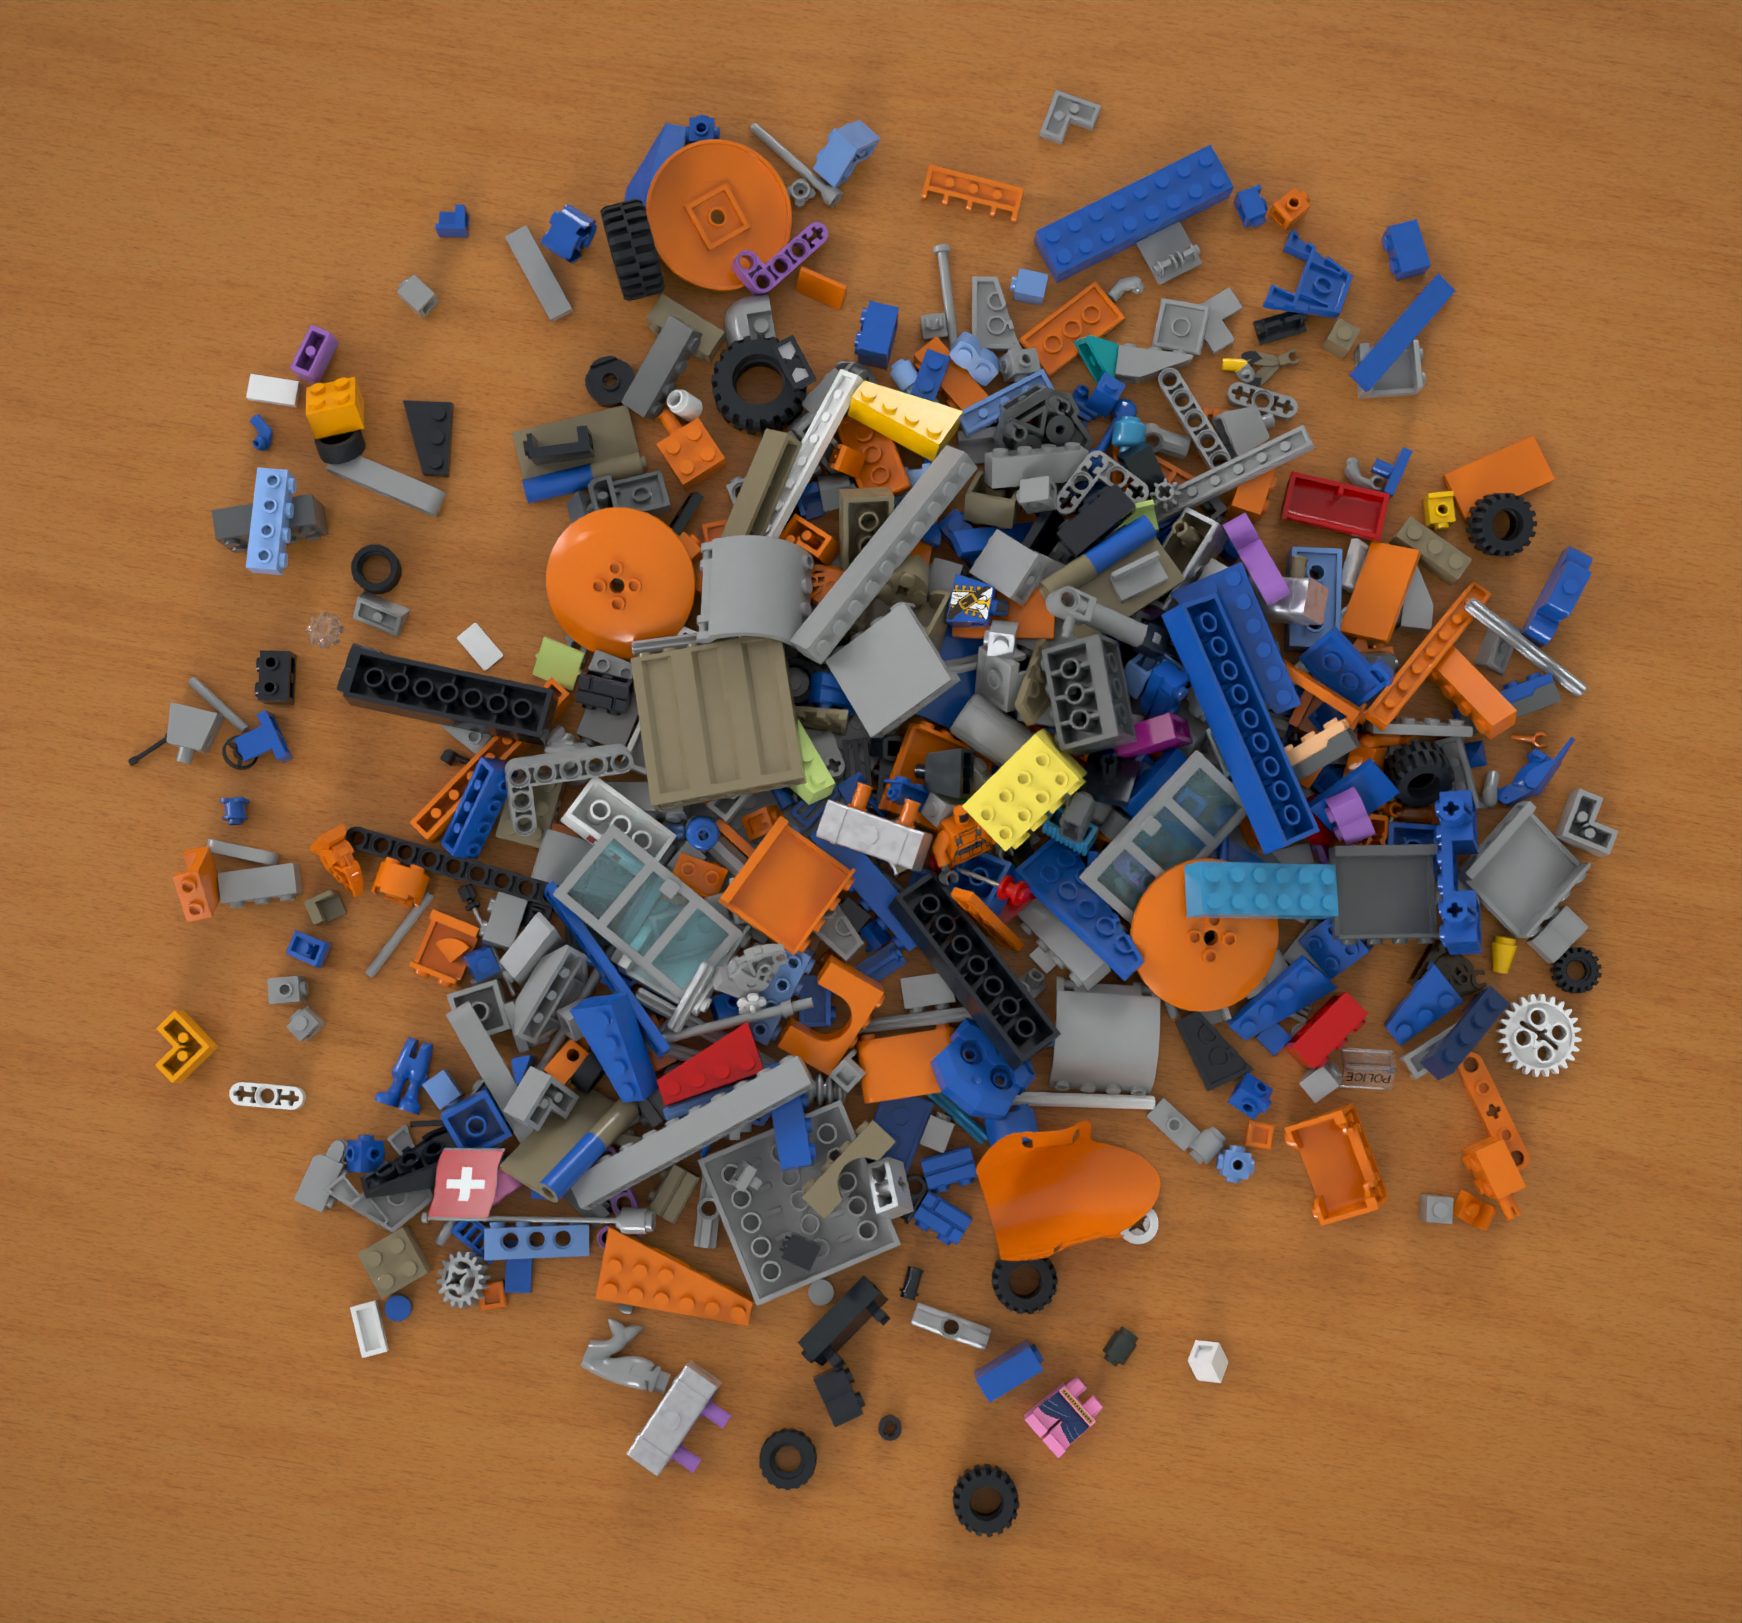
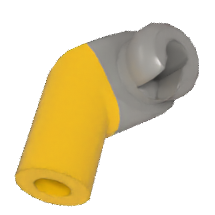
[1221,358,1255,383]

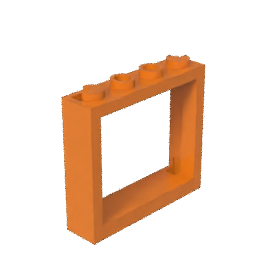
[1283,659,1363,789]

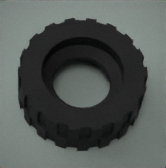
[759,1428,817,1490]

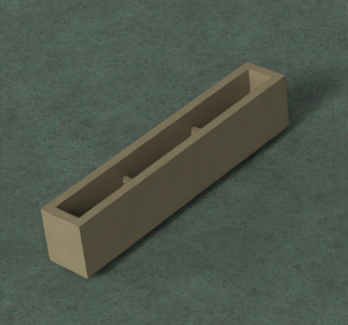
[720,429,802,538]

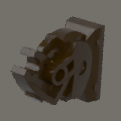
[1406,939,1487,998]

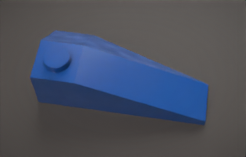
[624,123,687,208]

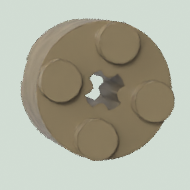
[878,554,930,608]

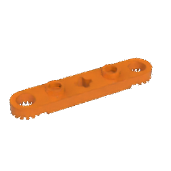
[1457,1052,1529,1171]

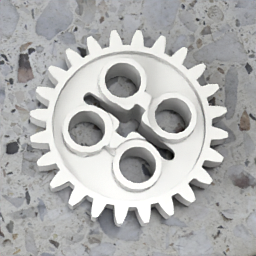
[1496,994,1582,1077]

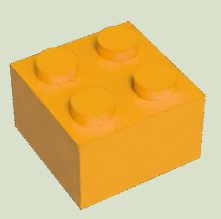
[306,377,364,439]

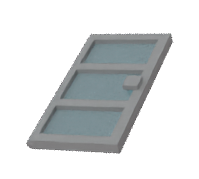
[1079,750,1247,923]
[553,823,744,1000]

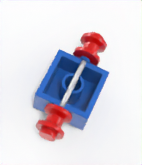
[929,852,1030,917]

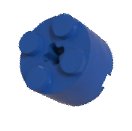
[541,204,597,264]
[984,1104,1039,1147]

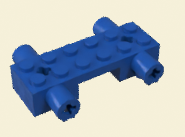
[1435,790,1482,955]

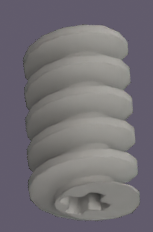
[806,1072,847,1106]

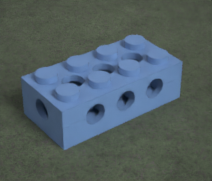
[1284,547,1343,652]

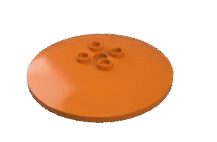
[645,139,792,291]
[546,507,696,659]
[1130,858,1279,1012]

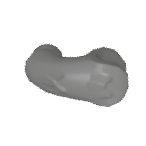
[1344,457,1383,492]

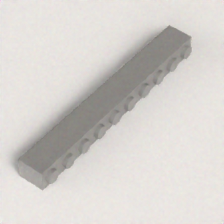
[790,445,978,664]
[571,1055,816,1210]

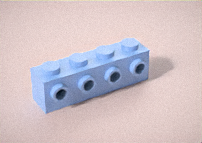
[246,467,297,575]

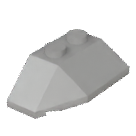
[514,945,588,1045]

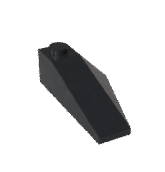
[360,1126,458,1199]

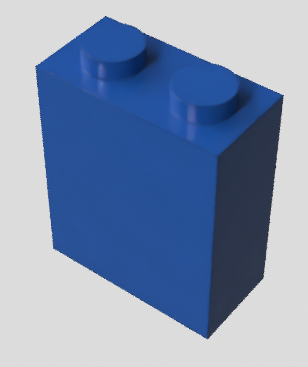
[974,1340,1044,1403]

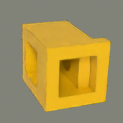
[1422,491,1456,531]

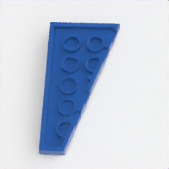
[1170,562,1302,715]
[1012,838,1144,981]

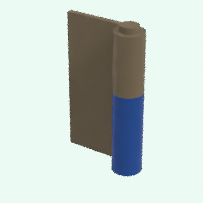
[512,405,648,504]
[1038,515,1186,640]
[499,1086,639,1203]

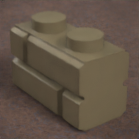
[646,1163,701,1224]

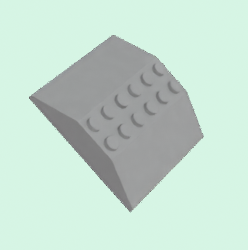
[698,1100,901,1306]

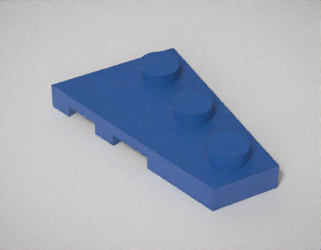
[1384,961,1464,1046]

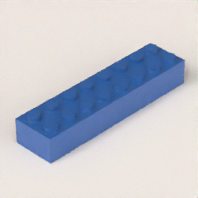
[1034,144,1234,284]

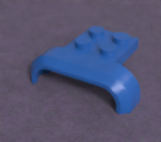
[1298,626,1394,732]

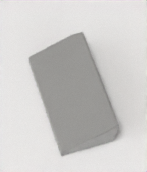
[353,592,410,637]
[1475,619,1521,675]

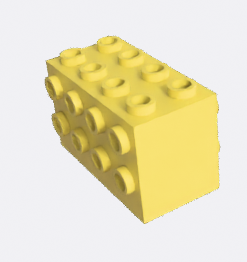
[962,728,1087,851]

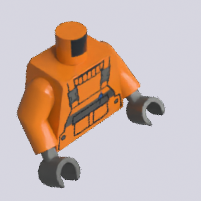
[932,805,1014,885]

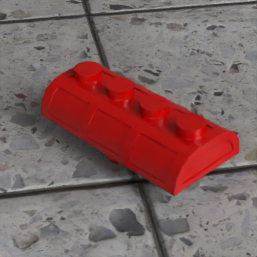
[1280,471,1390,542]

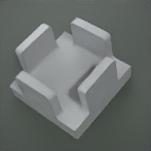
[975,645,1027,712]

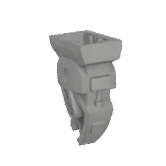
[712,944,788,999]

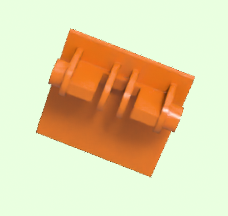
[662,852,728,905]

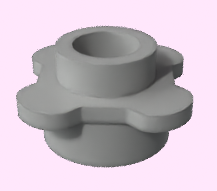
[786,178,815,207]

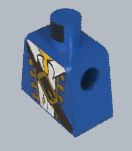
[946,574,1009,628]

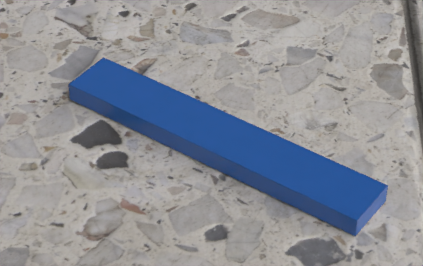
[1349,274,1455,392]

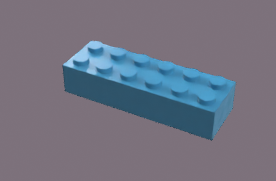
[1184,861,1339,919]

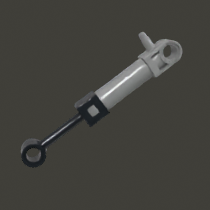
[1046,586,1180,659]

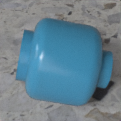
[1112,416,1146,453]

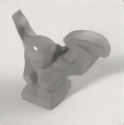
[545,725,596,786]

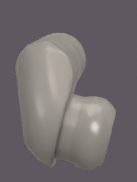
[1107,276,1144,302]

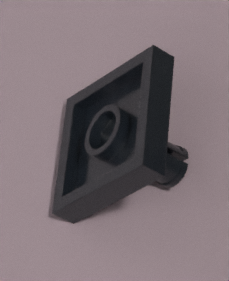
[1077,752,1140,808]

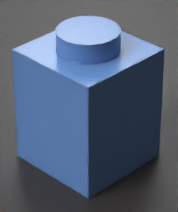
[1010,268,1048,306]
[423,1069,465,1110]

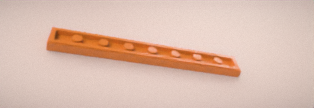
[1363,580,1493,731]

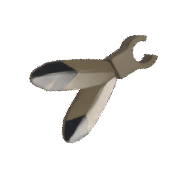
[1241,349,1300,387]

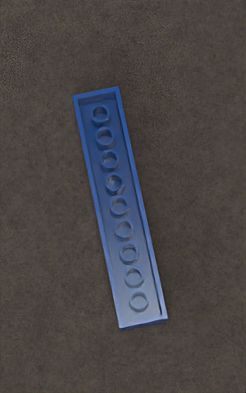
[1161,592,1320,855]

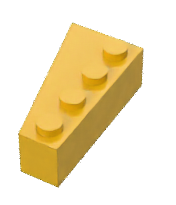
[848,380,963,462]

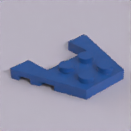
[1262,229,1353,318]

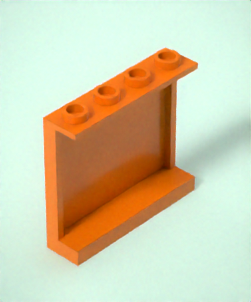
[878,721,996,834]
[718,816,856,956]

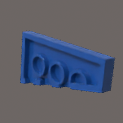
[1227,954,1337,1041]

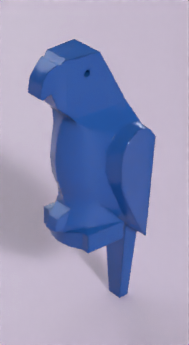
[1497,737,1575,808]

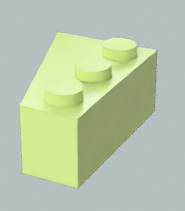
[790,720,835,805]

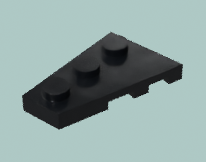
[1174,1011,1254,1091]

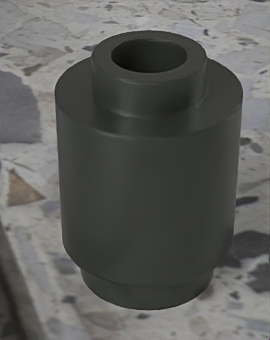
[1102,1326,1139,1367]

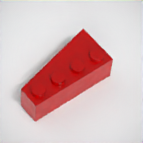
[657,1022,764,1106]

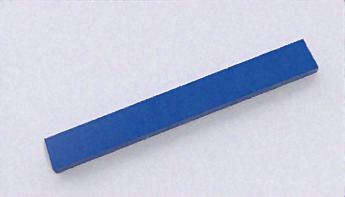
[544,881,671,1059]

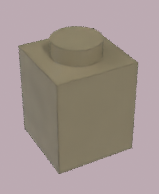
[1322,318,1361,360]

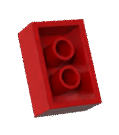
[1284,992,1368,1069]

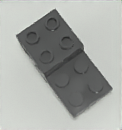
[567,470,672,524]

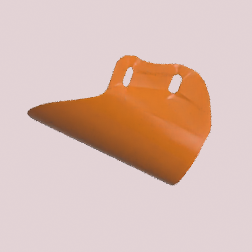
[976,1121,1161,1261]

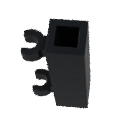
[798,1276,891,1370]

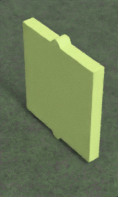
[532,637,585,691]

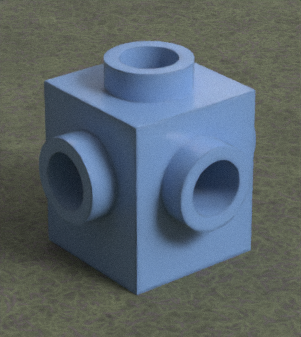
[1216,1145,1255,1183]

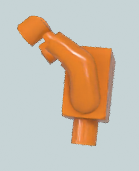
[1343,732,1419,817]

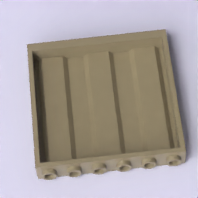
[631,636,807,811]

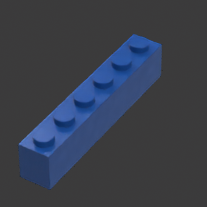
[808,828,916,951]

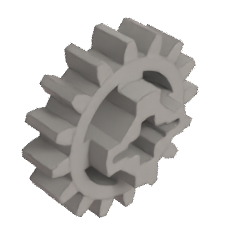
[436,1251,491,1308]

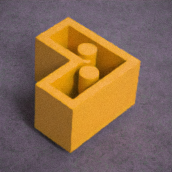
[155,1010,219,1083]

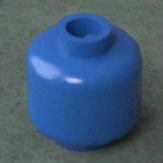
[686,815,720,850]

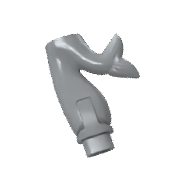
[580,1318,671,1394]

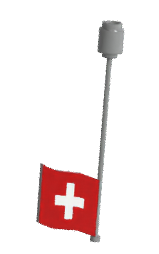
[421,1148,656,1234]

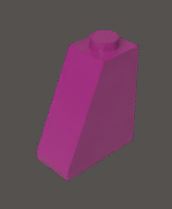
[1113,713,1193,759]

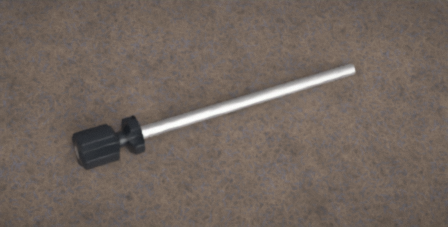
[458,884,516,996]

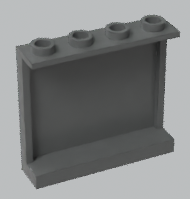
[1329,844,1440,945]

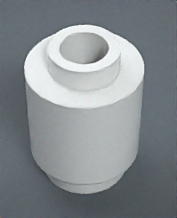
[667,389,703,422]

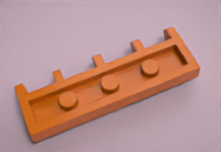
[921,164,1024,223]

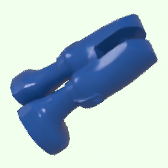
[374,1037,433,1115]

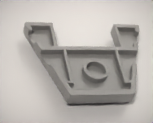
[324,1125,433,1233]

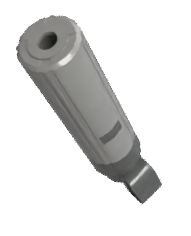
[950,693,1154,851]

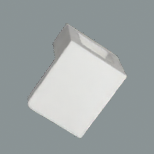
[1188,1340,1228,1383]

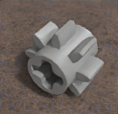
[1150,478,1183,512]

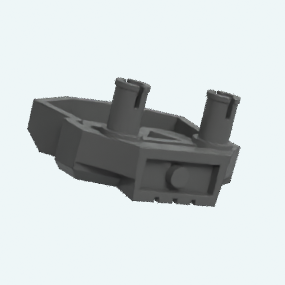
[992,384,1094,451]

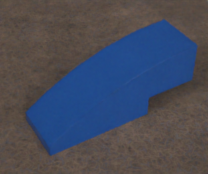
[1121,747,1187,819]

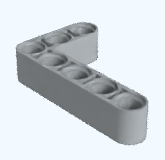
[505,744,634,836]

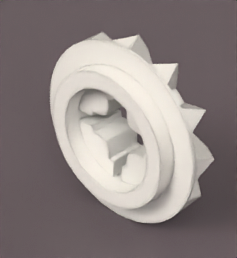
[1120,1208,1158,1244]

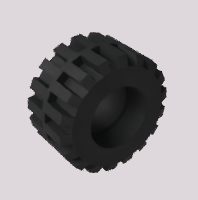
[1465,493,1537,556]
[1384,740,1455,809]
[991,1257,1058,1314]
[953,1464,1019,1537]

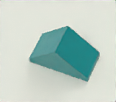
[1073,335,1119,384]

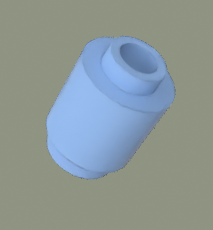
[890,359,918,394]

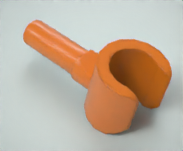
[1512,732,1549,749]

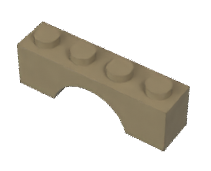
[801,1120,896,1219]

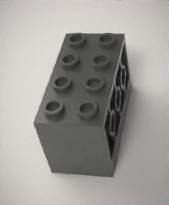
[1041,634,1137,756]

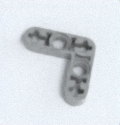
[1056,451,1149,516]

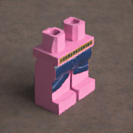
[1024,1377,1103,1458]

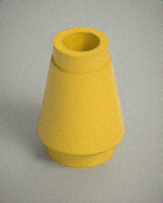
[1492,935,1518,974]

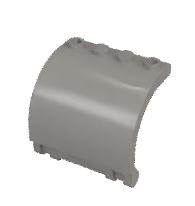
[696,535,814,651]
[1048,977,1160,1096]

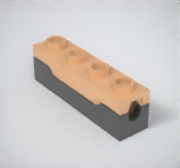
[1284,718,1361,781]

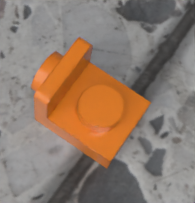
[741,805,784,841]
[1453,1190,1497,1231]

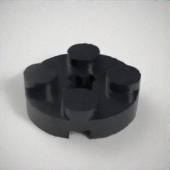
[585,356,635,407]

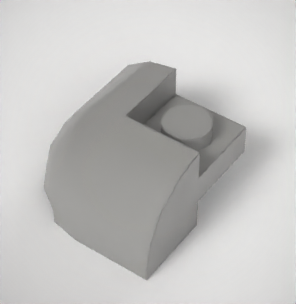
[724,293,776,351]

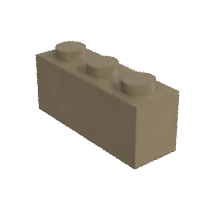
[646,294,726,363]
[1389,516,1472,586]

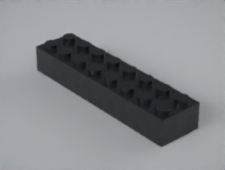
[343,648,558,746]
[888,871,1061,1071]

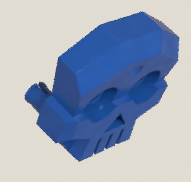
[930,1018,1036,1121]

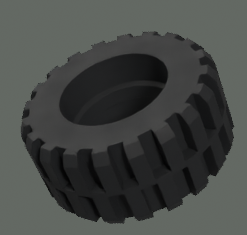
[600,199,665,301]
[711,335,807,436]

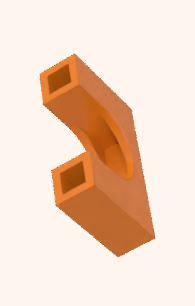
[777,954,885,1075]

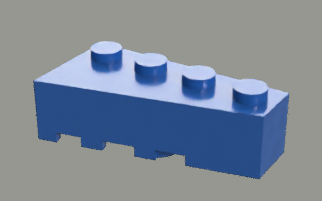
[569,992,659,1103]

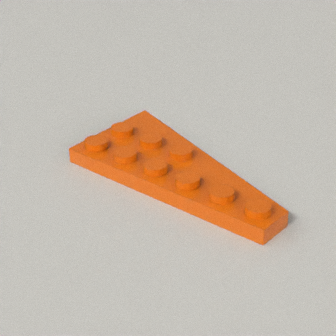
[595,1223,753,1326]

